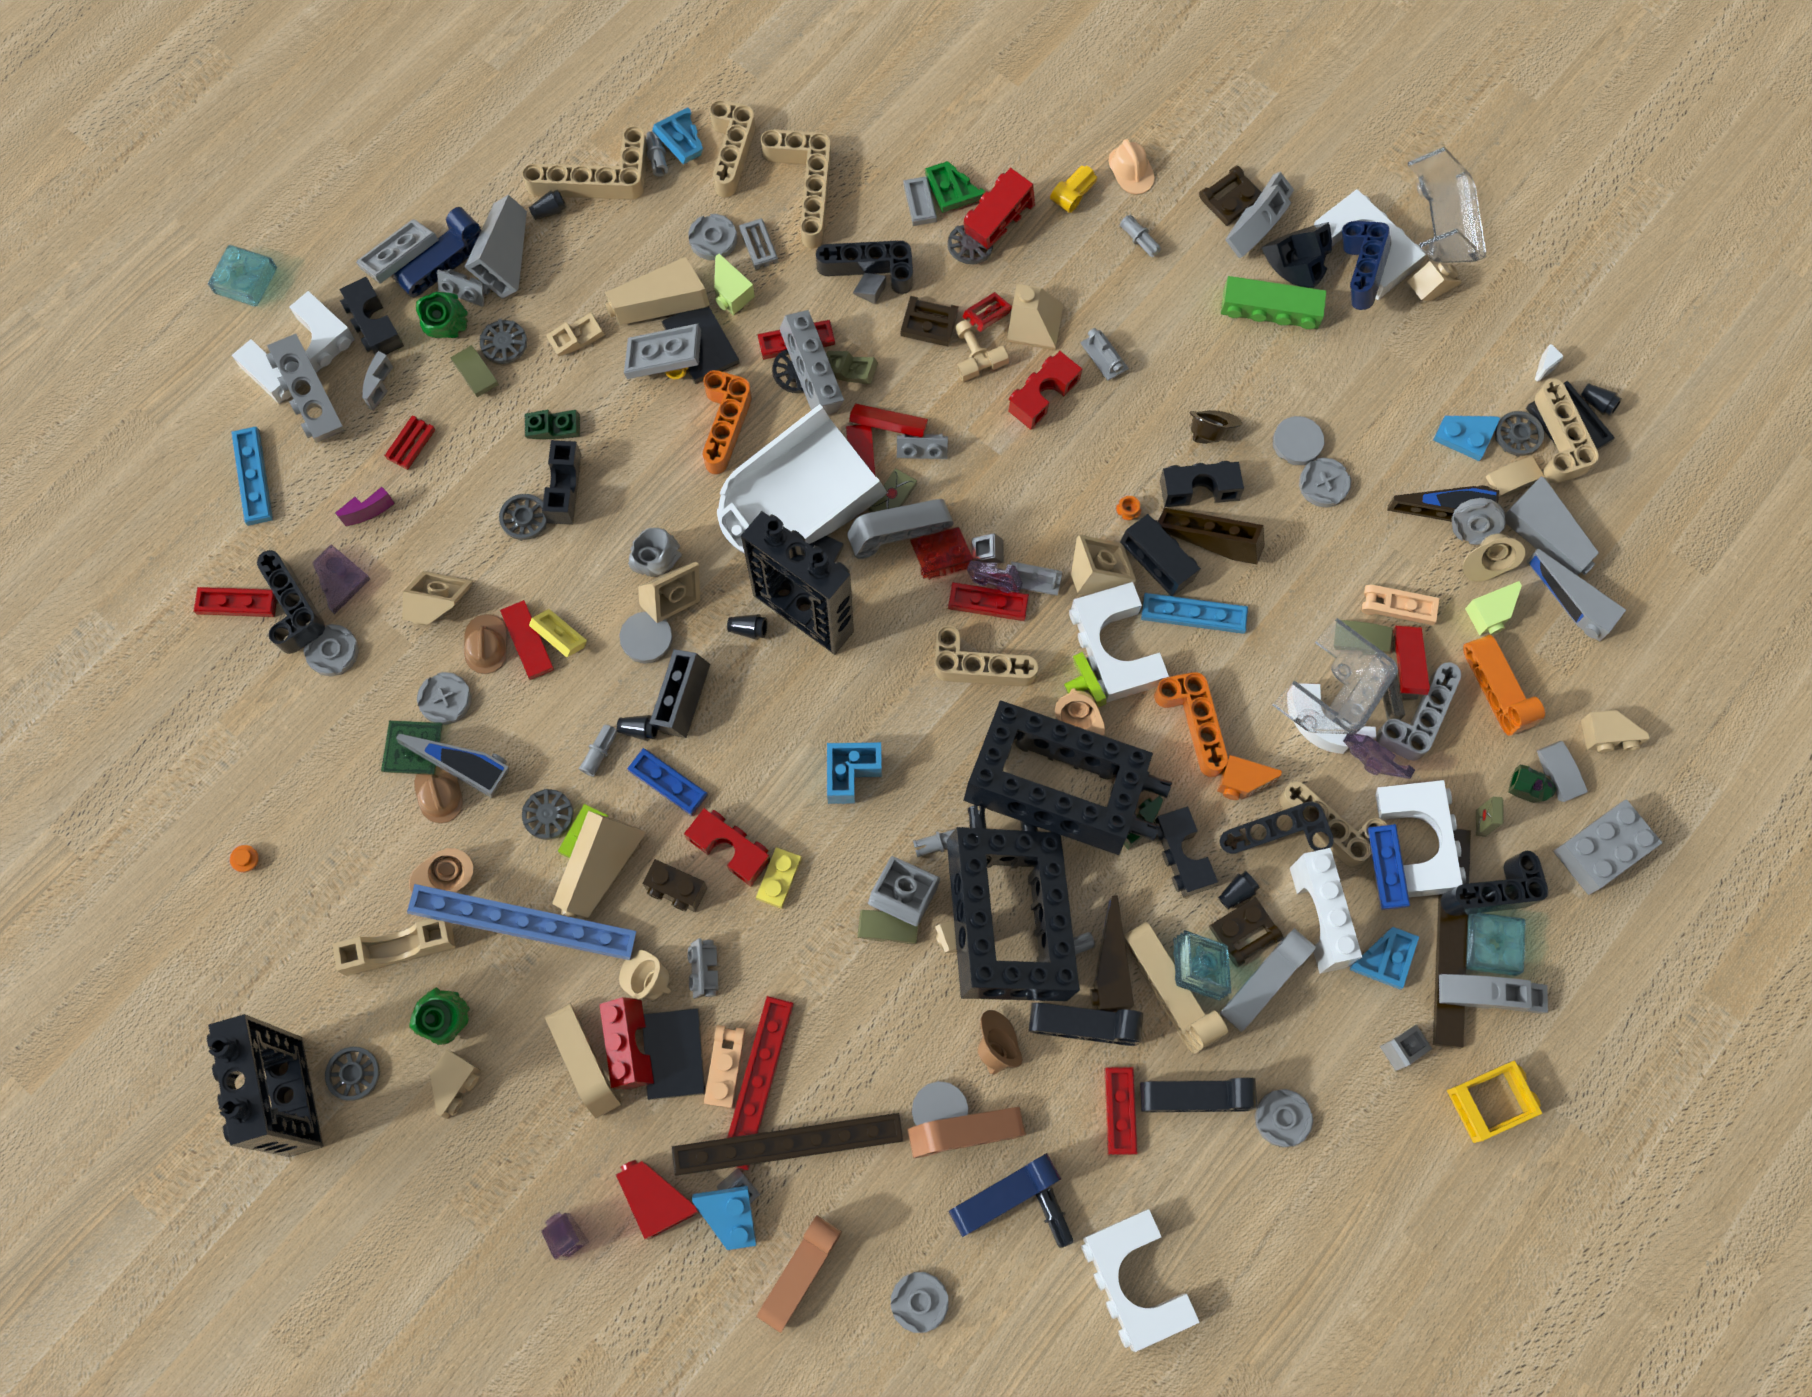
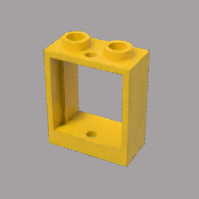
[1446,1060,1542,1143]

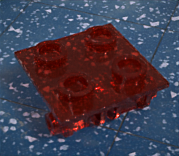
[910,527,974,580]

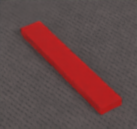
[727,996,794,1170]

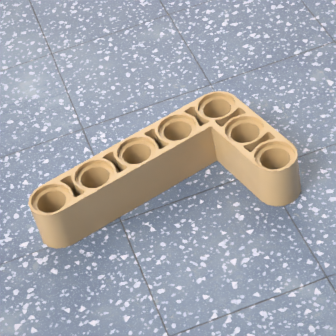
[522,125,648,200]
[761,129,831,249]
[1124,922,1228,1054]

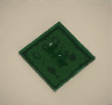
[381,720,443,775]

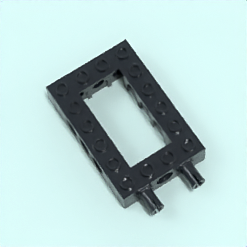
[741,511,854,655]
[963,700,1172,855]
[947,805,1080,1001]
[207,1014,324,1157]

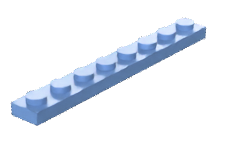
[407,884,636,960]

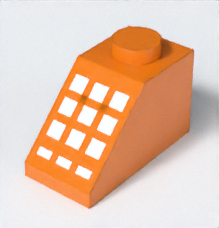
[1217,755,1282,800]

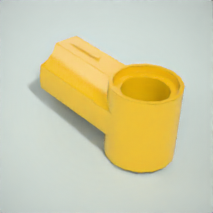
[1050,165,1097,213]

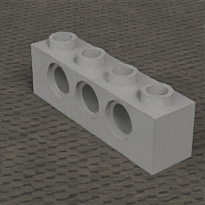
[779,310,844,415]
[266,334,344,443]

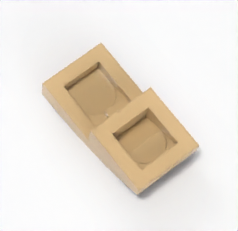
[546,312,605,356]
[1485,456,1545,498]

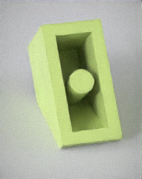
[714,254,755,315]
[1465,581,1522,636]

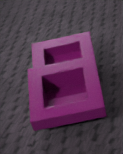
[335,487,395,526]

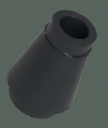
[529,189,567,220]
[1581,383,1622,416]
[727,614,768,640]
[617,715,658,741]
[1218,871,1260,910]

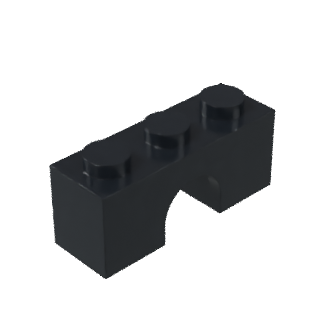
[339,276,404,355]
[542,440,582,525]
[1160,461,1244,507]
[1154,806,1218,898]

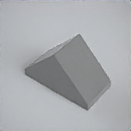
[1380,1024,1432,1071]

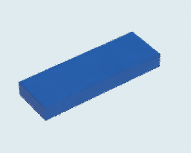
[627,748,708,816]
[1367,824,1410,910]

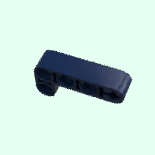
[393,207,481,298]
[1342,221,1390,310]
[948,1153,1062,1237]

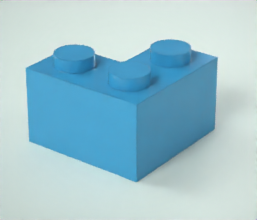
[827,742,882,804]

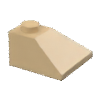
[1007,284,1063,350]
[1071,535,1137,595]
[638,562,701,623]
[402,571,473,625]

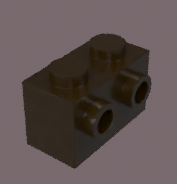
[642,859,707,913]

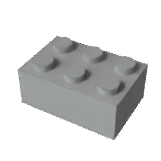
[1553,799,1662,895]

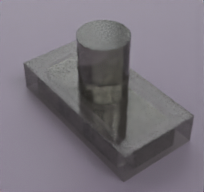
[1378,664,1419,721]

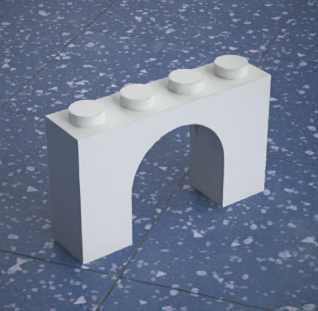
[1313,189,1426,300]
[232,291,355,404]
[1069,582,1169,702]
[1375,780,1466,897]
[1290,848,1362,974]
[1081,1209,1200,1352]

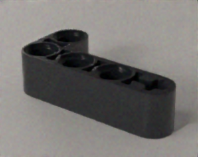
[815,240,913,294]
[257,550,325,654]
[1220,801,1334,854]
[1441,850,1548,916]
[1028,1003,1143,1046]
[1140,1078,1257,1113]

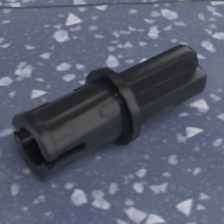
[1035,1188,1074,1248]

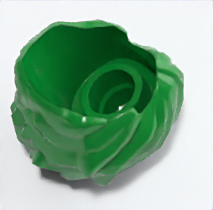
[416,292,468,338]
[409,987,470,1045]

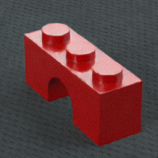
[1008,351,1082,430]
[684,808,770,887]
[599,997,654,1090]

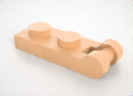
[1362,585,1439,625]
[703,1025,745,1109]

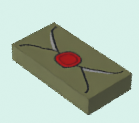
[869,468,917,513]
[1476,796,1504,837]

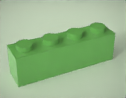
[1220,276,1326,329]

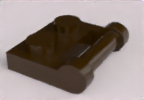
[1199,165,1262,226]
[900,296,959,347]
[1209,897,1284,967]

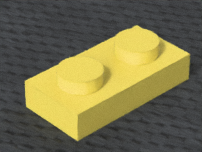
[529,609,587,657]
[756,847,802,909]

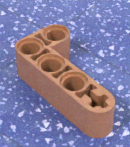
[908,1107,1026,1158]
[756,1215,842,1333]

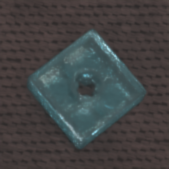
[208,245,277,307]
[1466,913,1526,976]
[1173,930,1232,1001]

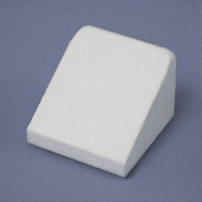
[1535,344,1563,382]

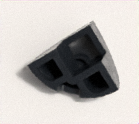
[1262,222,1332,288]

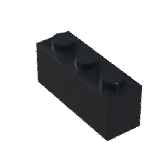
[1120,514,1201,596]
[649,649,711,738]

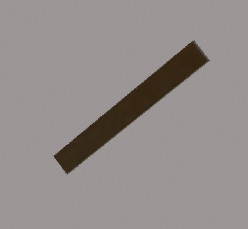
[1433,829,1471,1049]
[672,1113,903,1176]

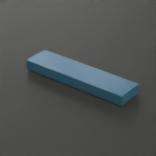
[231,426,273,526]
[1141,593,1248,634]

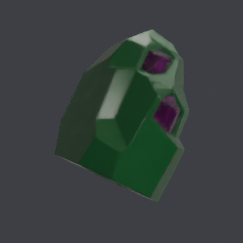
[1508,764,1556,803]

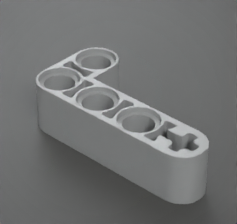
[847,499,954,559]
[1376,662,1461,761]
[1220,928,1316,1032]

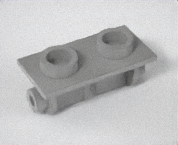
[437,269,490,307]
[1080,328,1129,381]
[897,433,948,459]
[1007,562,1062,596]
[688,938,719,999]

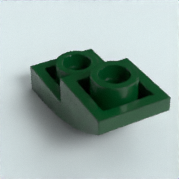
[525,410,580,439]
[1124,796,1163,850]

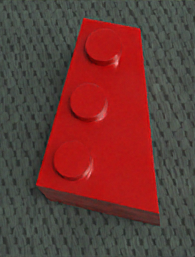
[963,167,1035,249]

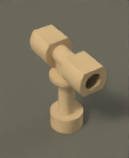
[955,319,1009,382]

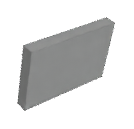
[356,219,439,284]
[624,324,701,379]

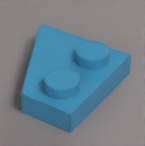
[652,107,703,164]
[1433,416,1500,461]
[1349,927,1419,990]
[692,1186,756,1250]

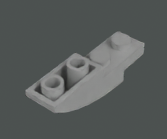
[1225,172,1294,258]
[1439,974,1548,1014]

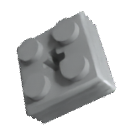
[868,856,940,926]

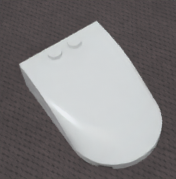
[717,404,888,553]

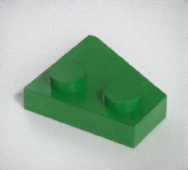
[925,161,985,213]

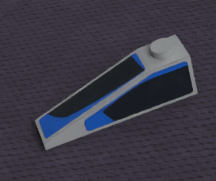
[1527,549,1626,642]
[396,734,509,798]

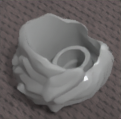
[628,527,682,577]

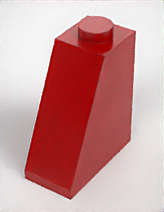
[616,1159,700,1240]

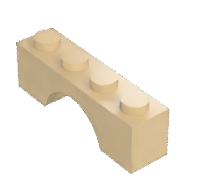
[332,919,456,976]

